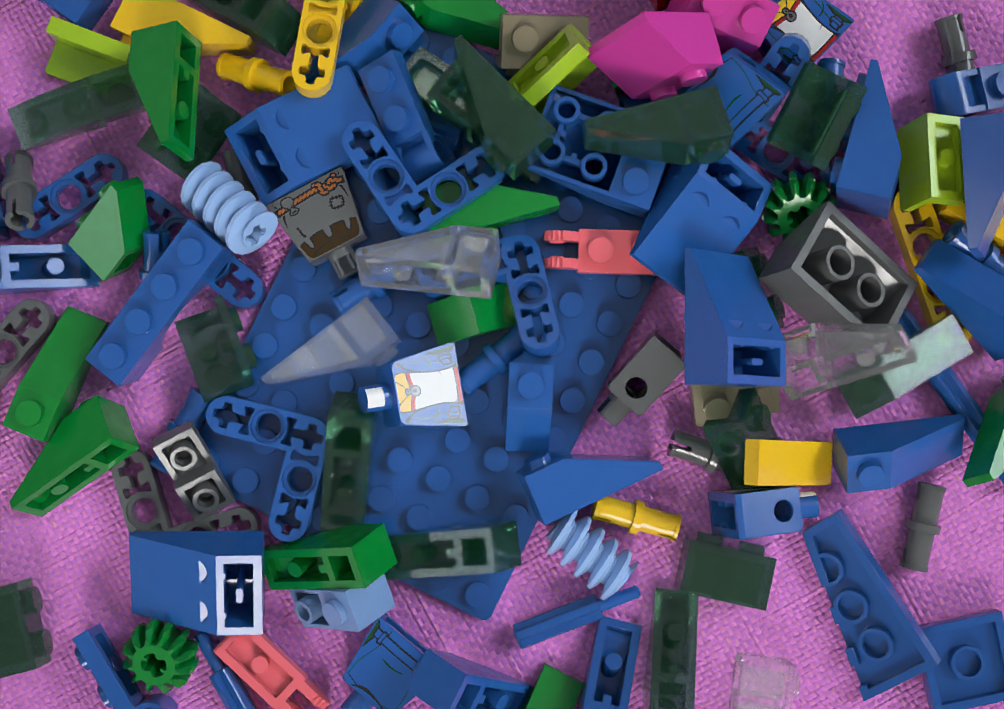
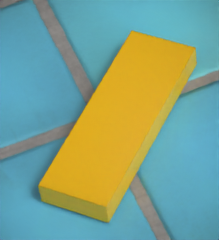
[744,439,833,486]

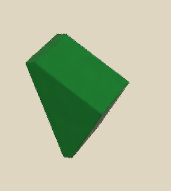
[427,283,517,346]

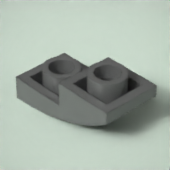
[152,420,235,522]

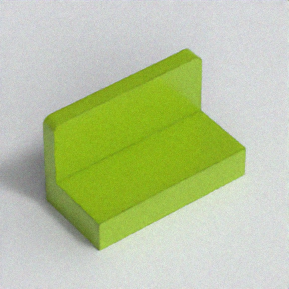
[45,16,134,103]
[506,23,597,116]
[897,112,965,212]

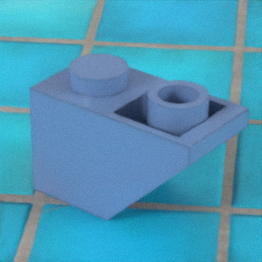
[290,574,396,632]

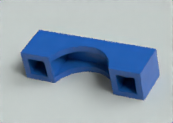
[85,220,234,386]

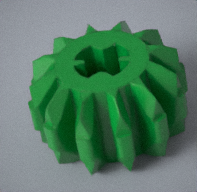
[761,170,836,240]
[122,618,199,695]

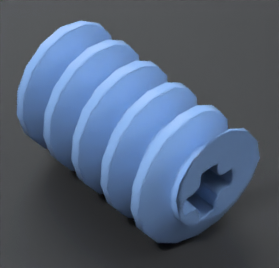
[180,161,278,255]
[543,510,639,601]

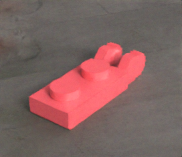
[543,229,657,276]
[213,633,331,709]

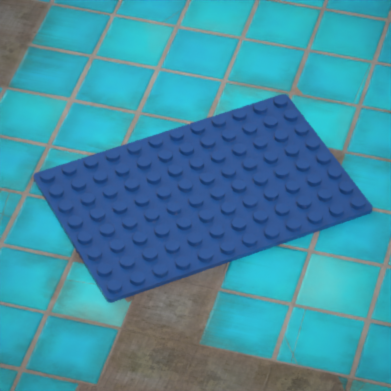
[199,21,679,620]

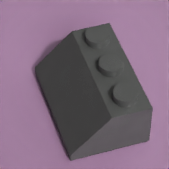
[758,201,918,358]

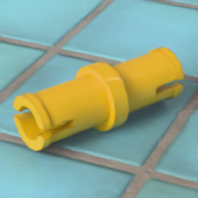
[216,52,296,96]
[590,496,681,541]

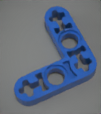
[733,33,832,185]
[342,120,506,237]
[416,235,560,357]
[206,396,332,542]

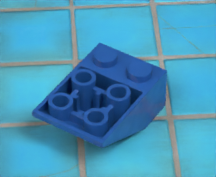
[830,59,902,219]
[224,65,386,207]
[523,85,679,218]
[629,136,773,296]
[684,248,786,388]
[129,531,265,636]

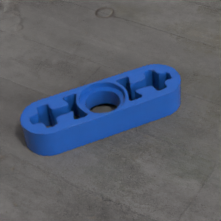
[15,153,129,241]

